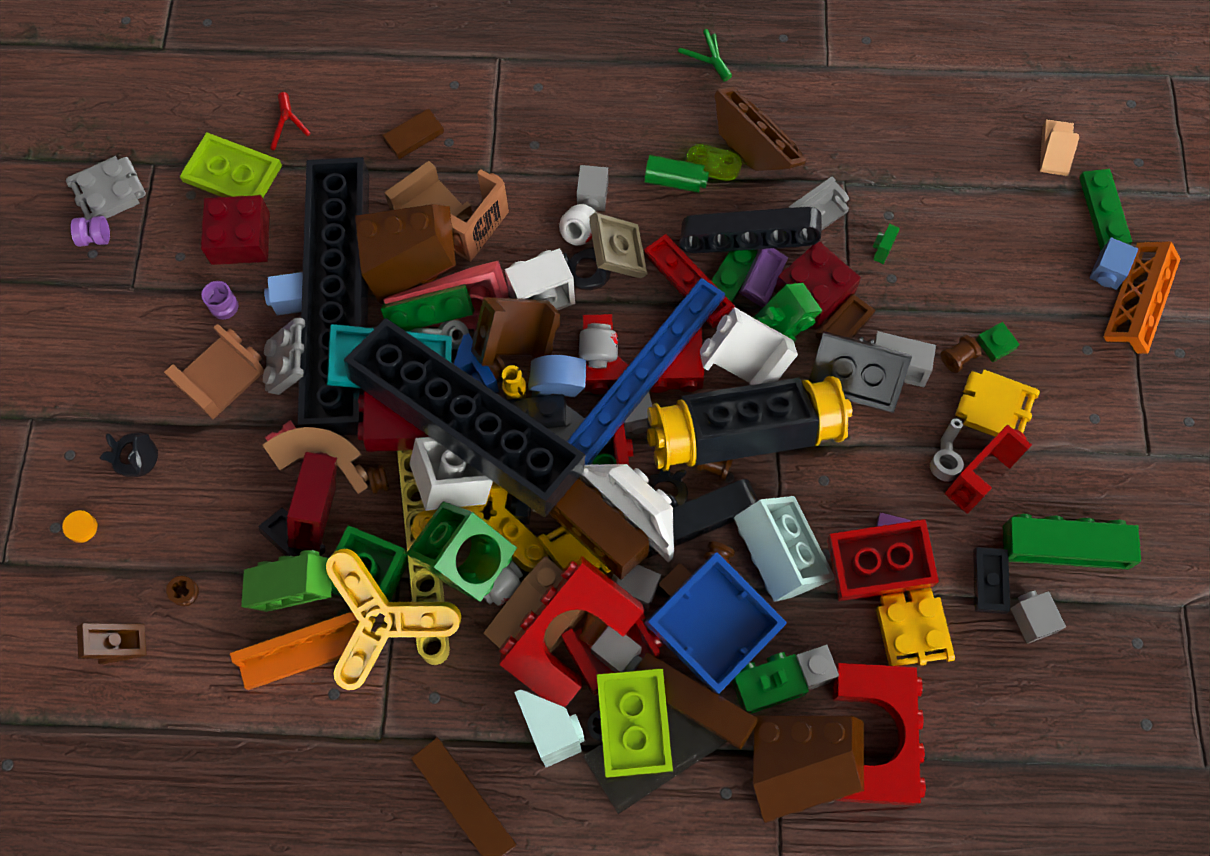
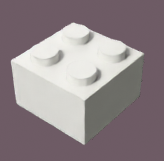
[505,248,575,310]
[409,437,493,511]

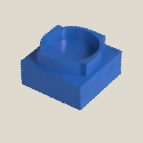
[645,552,787,694]

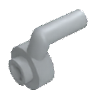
[410,320,469,349]
[930,419,964,481]

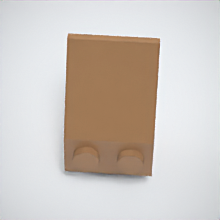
[483,556,587,653]

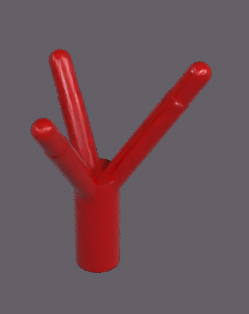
[270,92,310,150]

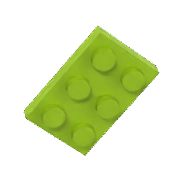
[180,133,282,198]
[597,669,673,777]

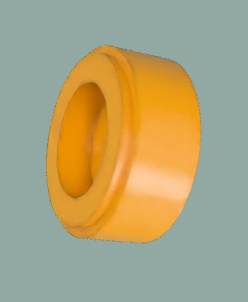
[62,510,98,543]

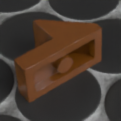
[77,623,147,664]

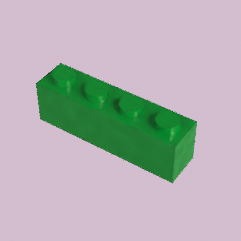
[1003,514,1141,570]

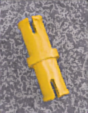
[502,365,526,400]

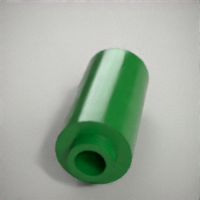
[644,155,709,193]

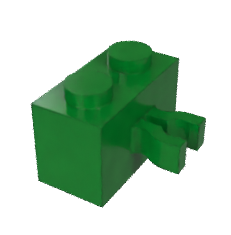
[753,283,822,342]
[732,652,809,714]

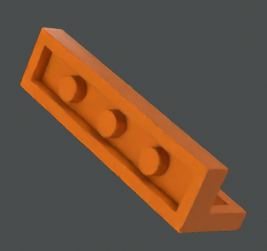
[1103,241,1181,354]
[230,612,359,690]

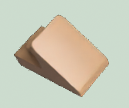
[1040,119,1079,176]

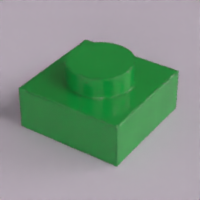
[872,224,900,264]
[976,322,1020,362]

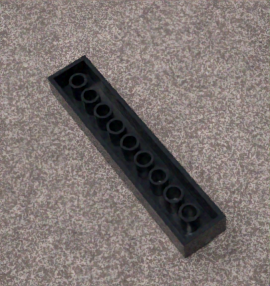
[298,157,369,435]

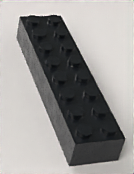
[344,318,586,517]

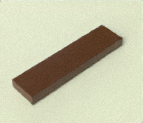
[635,653,758,750]
[411,737,517,856]

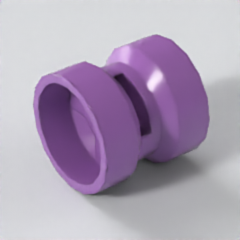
[71,216,110,247]
[201,281,239,320]

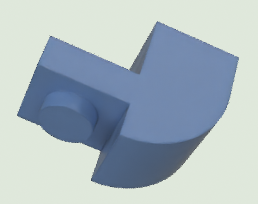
[528,355,586,398]

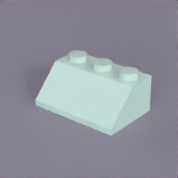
[734,496,834,602]
[514,689,585,767]

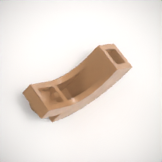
[262,427,369,494]

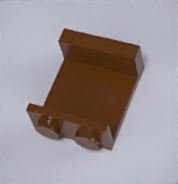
[471,297,560,366]

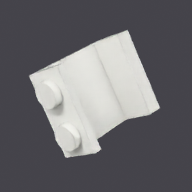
[700,307,798,385]

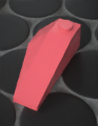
[384,261,509,331]

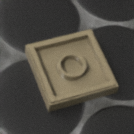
[589,212,647,279]

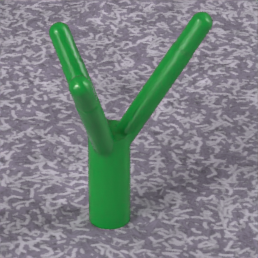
[678,29,732,81]

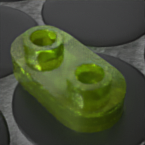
[687,144,742,181]

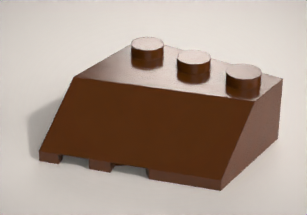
[355,204,456,304]
[753,716,864,823]

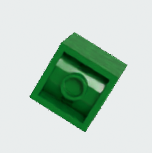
[406,501,517,602]

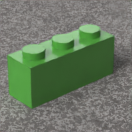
[241,550,332,612]

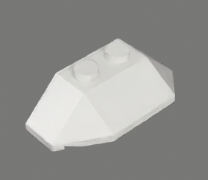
[580,464,674,562]

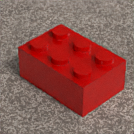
[827,519,939,601]

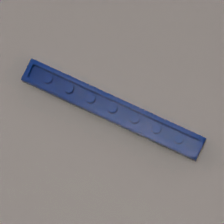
[567,278,725,465]

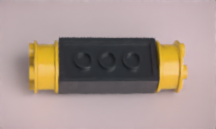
[647,376,852,471]

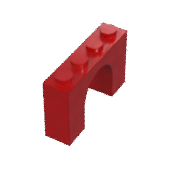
[583,313,704,394]
[499,556,644,707]
[833,663,926,806]

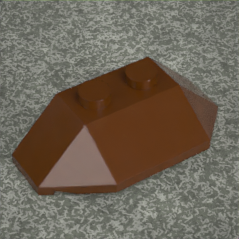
[715,87,807,171]

